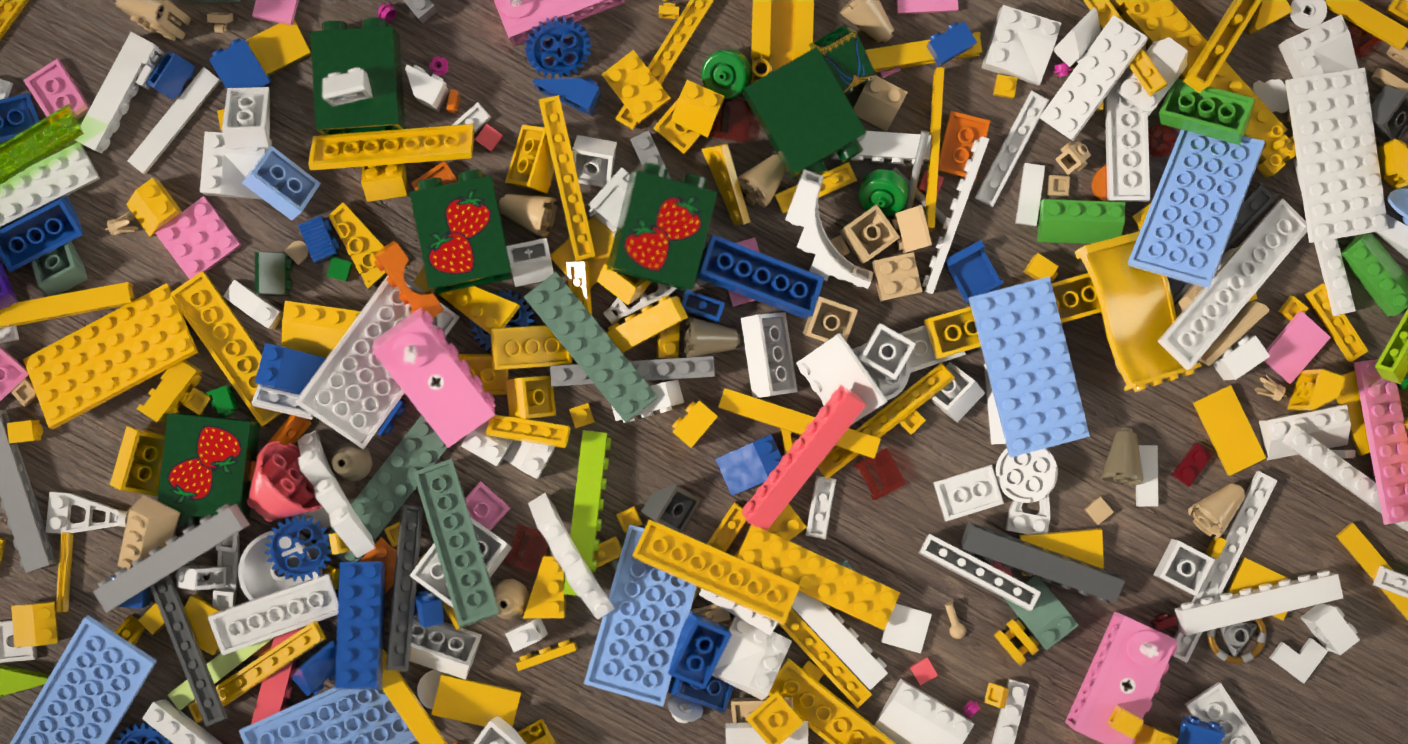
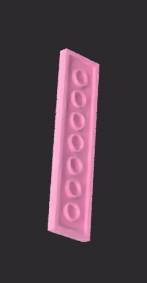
[1354,359,1408,524]

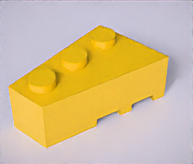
[136,360,203,422]
[523,554,566,618]

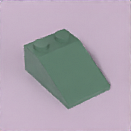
[31,241,88,296]
[1004,575,1079,651]

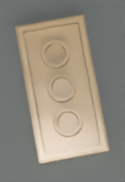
[1198,301,1269,365]

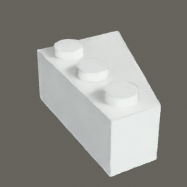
[612,379,684,423]

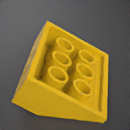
[282,301,361,358]

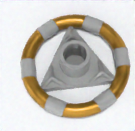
[1207,618,1267,664]

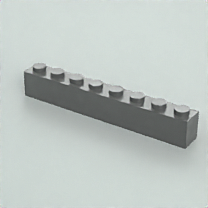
[960,521,1125,603]

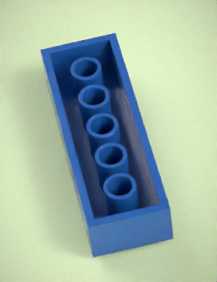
[696,235,824,319]
[335,562,386,690]

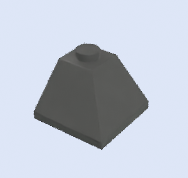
[641,485,701,533]

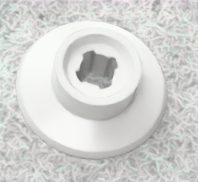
[1290,0,1327,29]
[668,695,703,723]

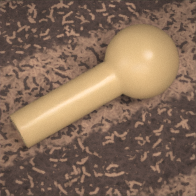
[945,602,966,639]

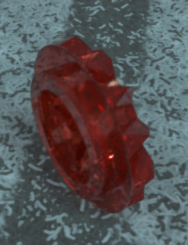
[1148,125,1176,157]

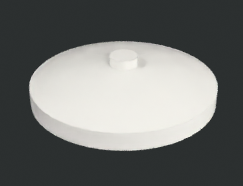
[238,531,323,601]

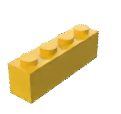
[606,295,688,353]

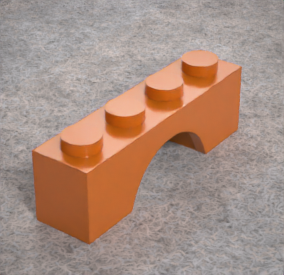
[373,241,444,318]

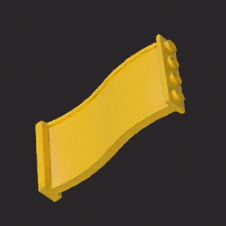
[1075,231,1201,392]

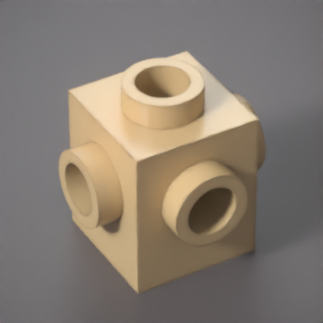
[1055,140,1091,174]

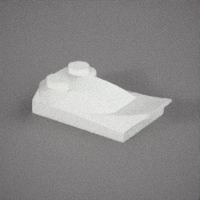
[1115,37,1188,116]

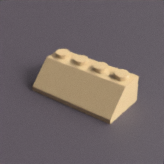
[118,495,180,570]

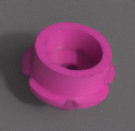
[378,3,397,22]
[429,56,449,76]
[1053,63,1074,77]
[963,700,981,719]

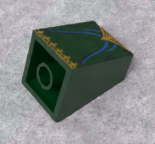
[809,25,876,94]

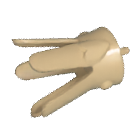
[105,212,138,236]
[1254,375,1287,401]

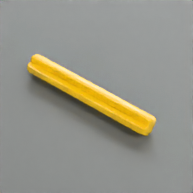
[56,532,74,612]

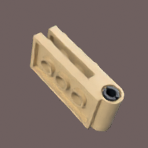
[116,0,192,41]

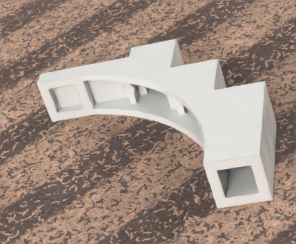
[785,170,874,289]
[298,431,375,558]
[528,493,615,620]

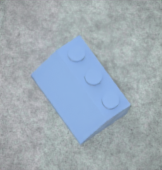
[242,146,321,220]

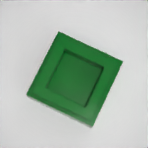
[327,257,353,282]

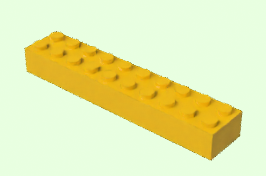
[924,273,1102,359]

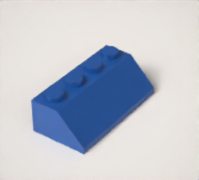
[0,196,83,272]

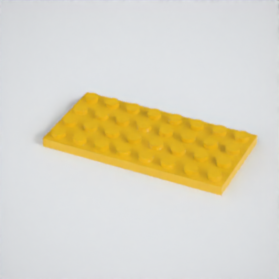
[23,283,198,430]

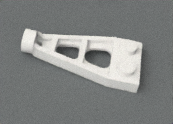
[603,283,678,325]
[46,491,129,534]
[1005,494,1050,534]

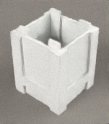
[589,167,630,237]

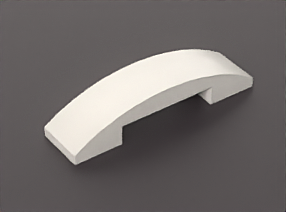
[212,532,240,611]

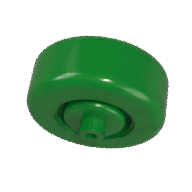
[701,49,752,99]
[858,169,909,217]

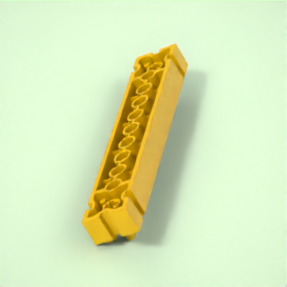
[1110,0,1296,178]

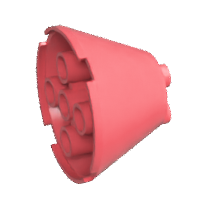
[247,441,322,522]

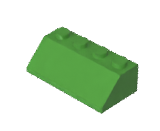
[1159,78,1255,145]
[1037,199,1125,244]
[1341,233,1408,317]

